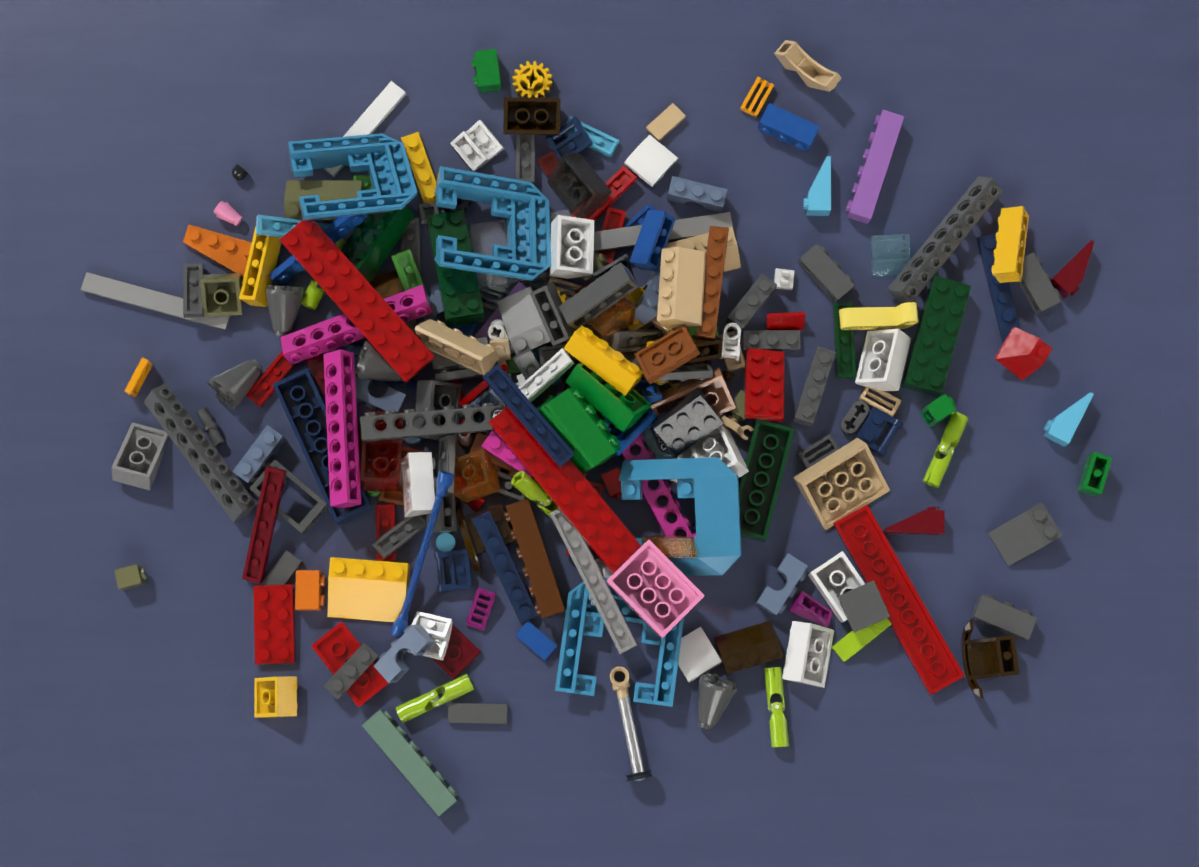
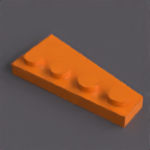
[183,225,252,278]

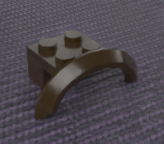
[668,335,735,389]
[456,502,515,574]
[961,620,1020,699]

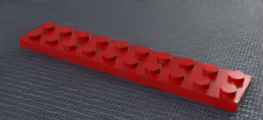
[280,220,435,383]
[488,407,642,574]
[833,505,965,695]

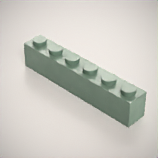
[362,710,458,816]

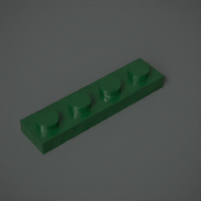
[833,302,856,379]

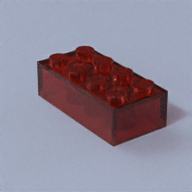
[360,411,404,492]

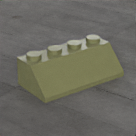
[284,180,363,220]

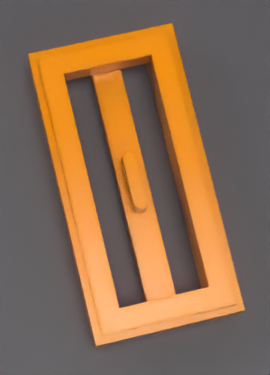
[740,77,774,118]
[124,357,153,397]

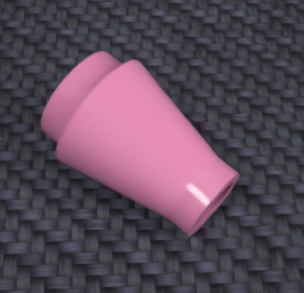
[213,201,243,226]

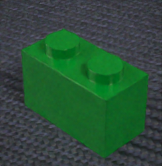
[471,49,501,93]
[919,394,956,428]
[1077,452,1112,497]

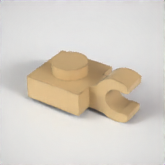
[489,339,511,373]
[722,416,754,441]

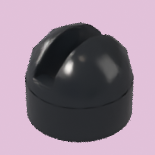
[232,164,249,180]

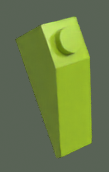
[831,618,891,662]

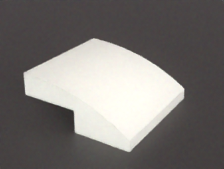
[450,120,505,172]
[624,135,678,187]
[407,611,453,661]
[678,627,722,683]

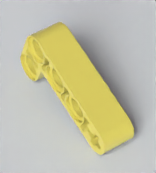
[839,302,919,330]

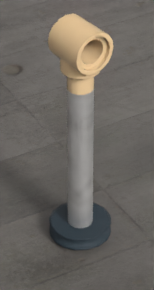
[610,667,652,782]

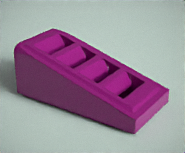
[465,587,497,631]
[790,591,833,628]

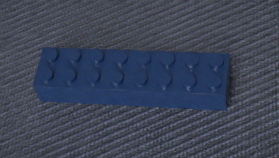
[272,368,373,525]

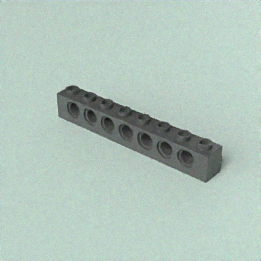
[887,176,1003,303]
[144,383,256,523]
[360,402,507,442]

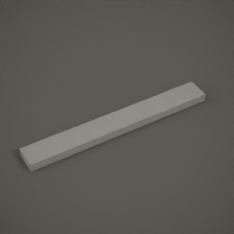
[594,212,733,252]
[81,272,231,331]
[550,509,637,654]

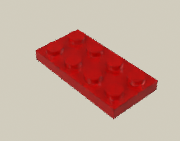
[744,348,784,422]
[253,584,295,664]
[311,621,390,707]

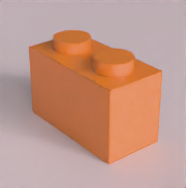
[295,570,325,611]

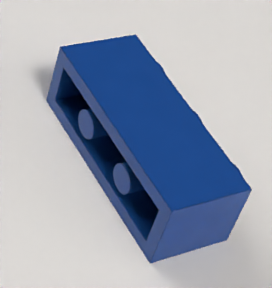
[758,103,820,151]
[630,210,676,272]

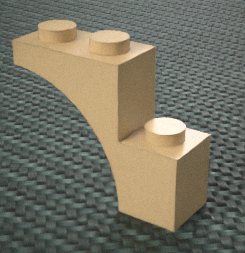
[774,40,841,92]

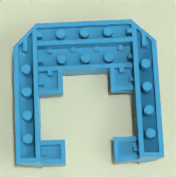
[288,133,417,221]
[434,166,551,281]
[618,457,742,576]
[555,578,684,707]

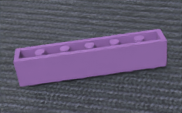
[845,110,904,224]

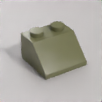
[200,273,243,317]

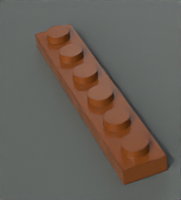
[695,226,729,340]

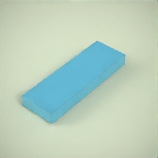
[564,116,619,158]

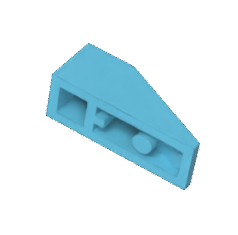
[803,156,831,216]
[1044,392,1094,447]

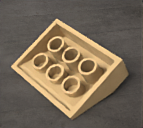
[793,438,890,531]

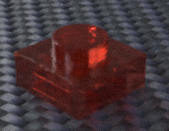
[537,151,563,178]

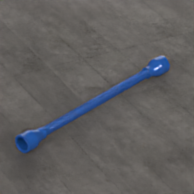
[391,471,454,638]

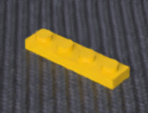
[401,132,436,204]

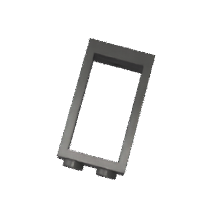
[249,460,328,535]

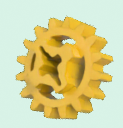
[512,61,552,98]

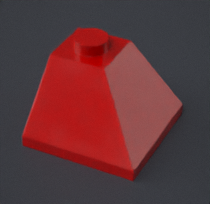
[994,327,1052,380]

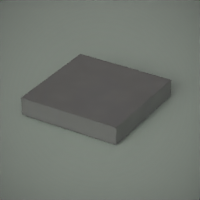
[837,580,890,633]

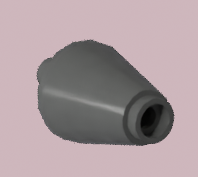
[265,285,304,336]
[355,340,404,382]
[207,359,263,411]
[697,672,737,730]

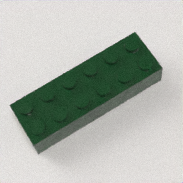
[317,206,415,299]
[426,210,484,327]
[901,275,971,398]
[739,419,795,542]

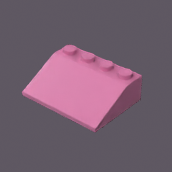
[606,540,705,639]

